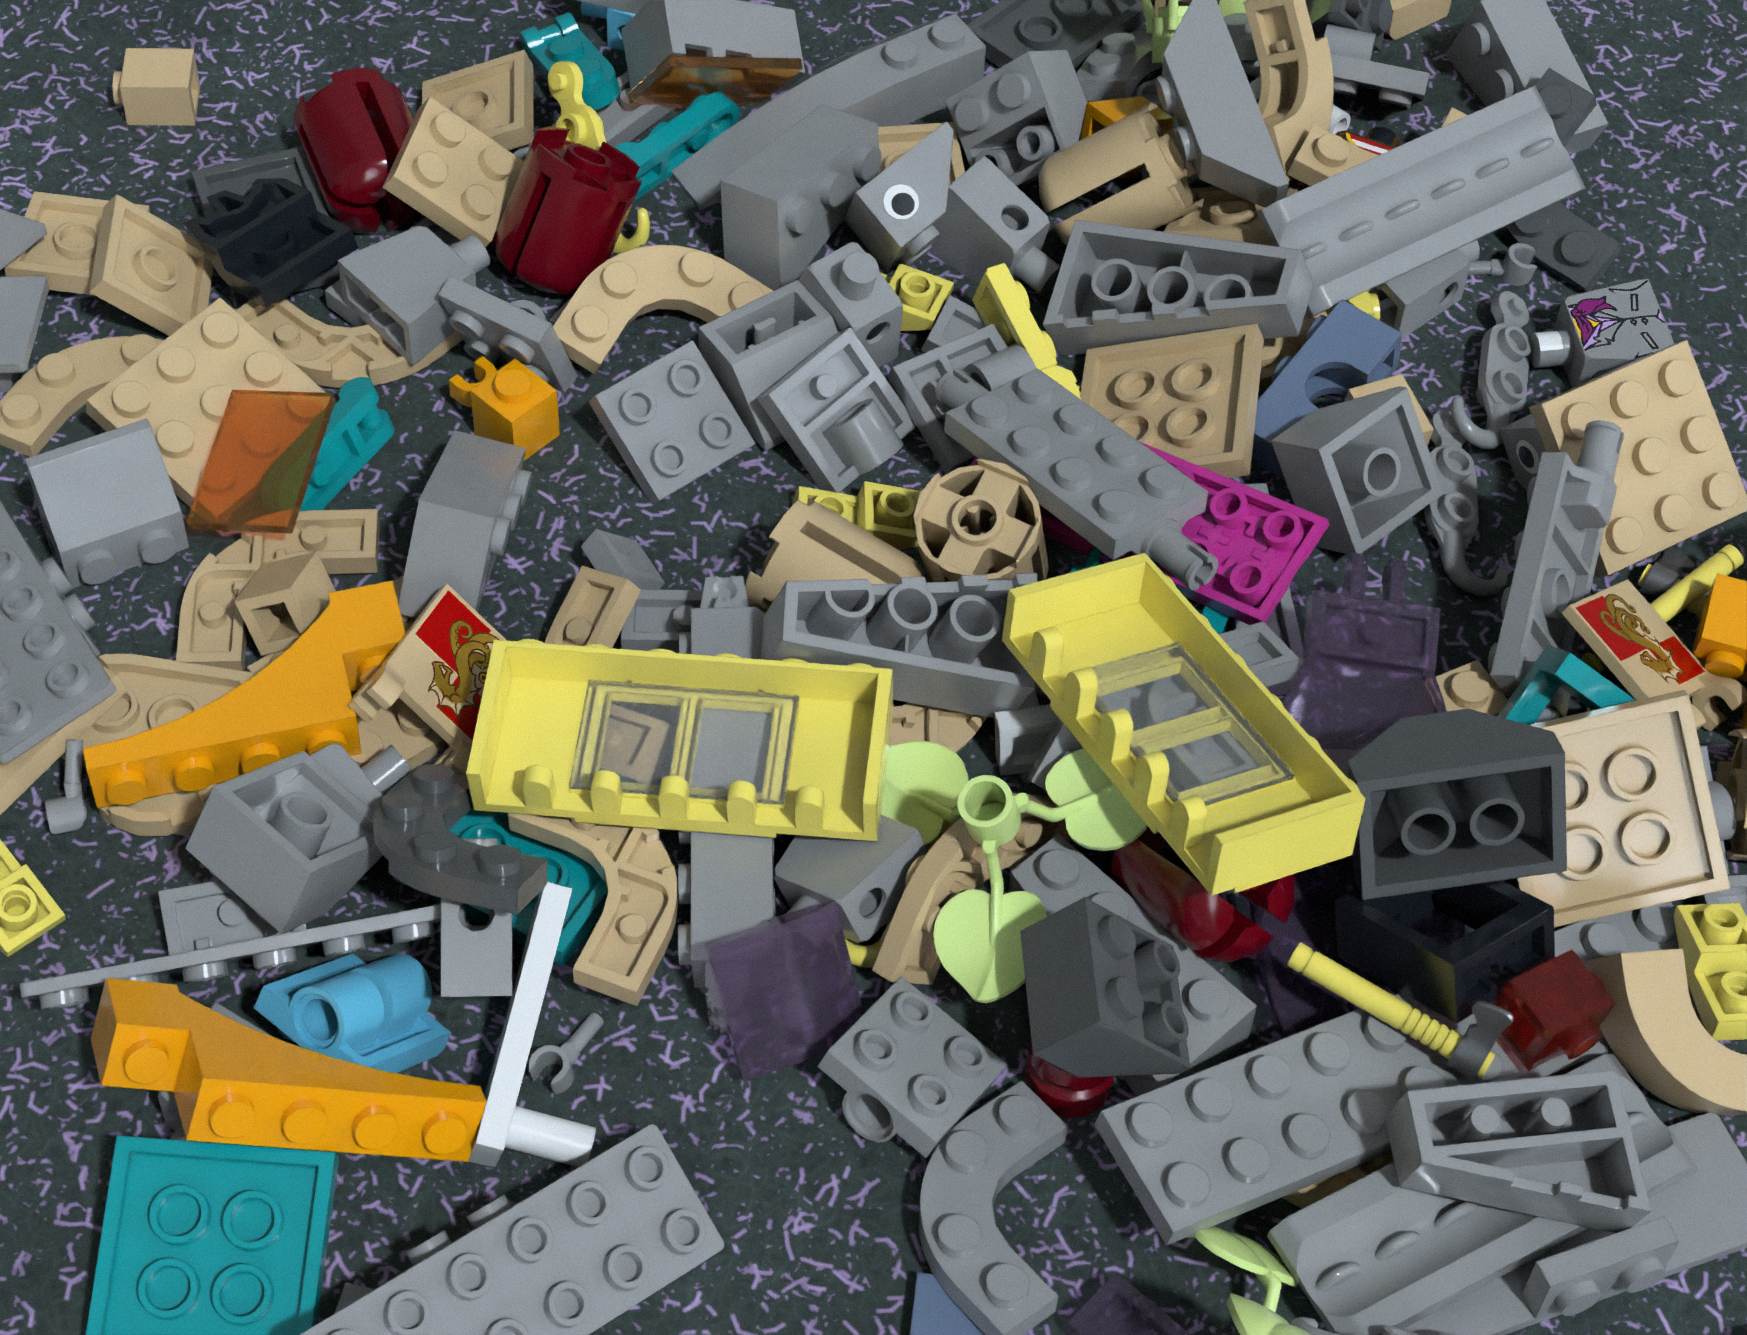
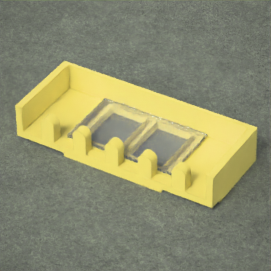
[1002,553,1366,896]
[466,639,893,841]

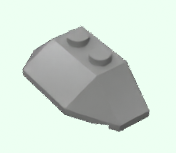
[1155,0,1289,208]

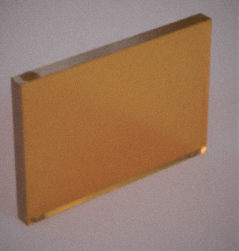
[628,56,803,105]
[186,390,336,534]

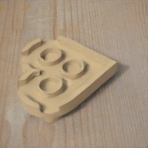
[60,654,256,836]

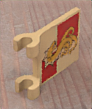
[1562,579,1747,731]
[348,584,507,775]

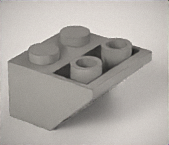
[945,50,1087,188]
[698,280,838,451]

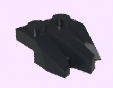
[184,178,358,308]

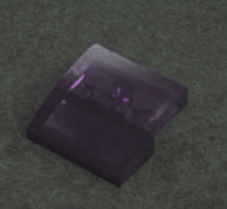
[705,901,864,1081]

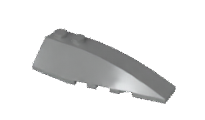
[671,14,986,210]

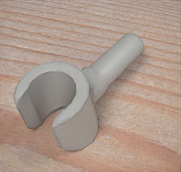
[1468,243,1537,286]
[45,739,87,835]
[529,1013,604,1094]

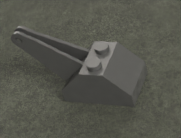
[1243,709,1567,900]

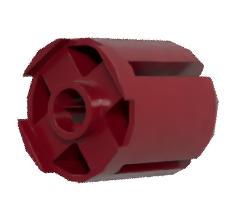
[293,68,423,235]
[493,126,642,295]
[1111,787,1294,962]

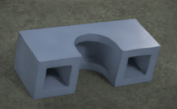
[1251,299,1402,481]

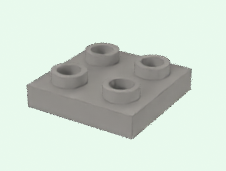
[1324,24,1430,108]
[438,275,578,393]
[888,324,1036,474]
[758,327,916,493]
[588,340,756,504]
[818,976,1008,1158]

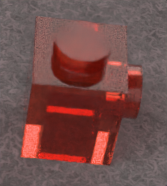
[1494,949,1615,1071]

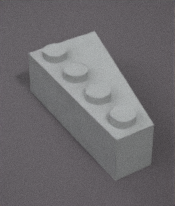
[1043,220,1314,355]
[761,573,1037,718]
[1008,834,1257,1097]

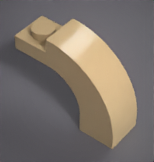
[1243,0,1334,182]
[1586,948,1747,1116]

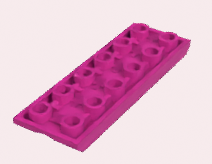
[970,441,1330,625]

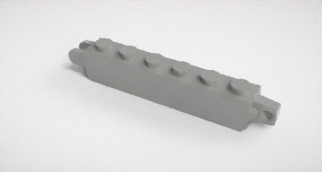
[678,576,776,1035]

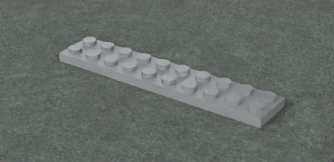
[1094,902,1702,1246]

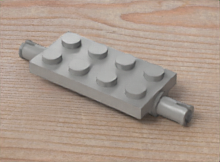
[935,368,1218,591]
[1488,420,1624,724]

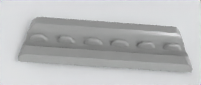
[1257,86,1586,318]
[1267,1053,1698,1335]

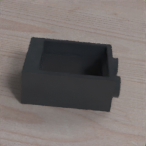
[1335,880,1555,1024]

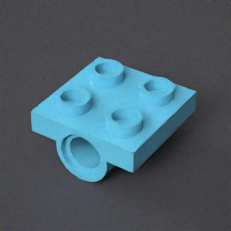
[254,953,451,1073]

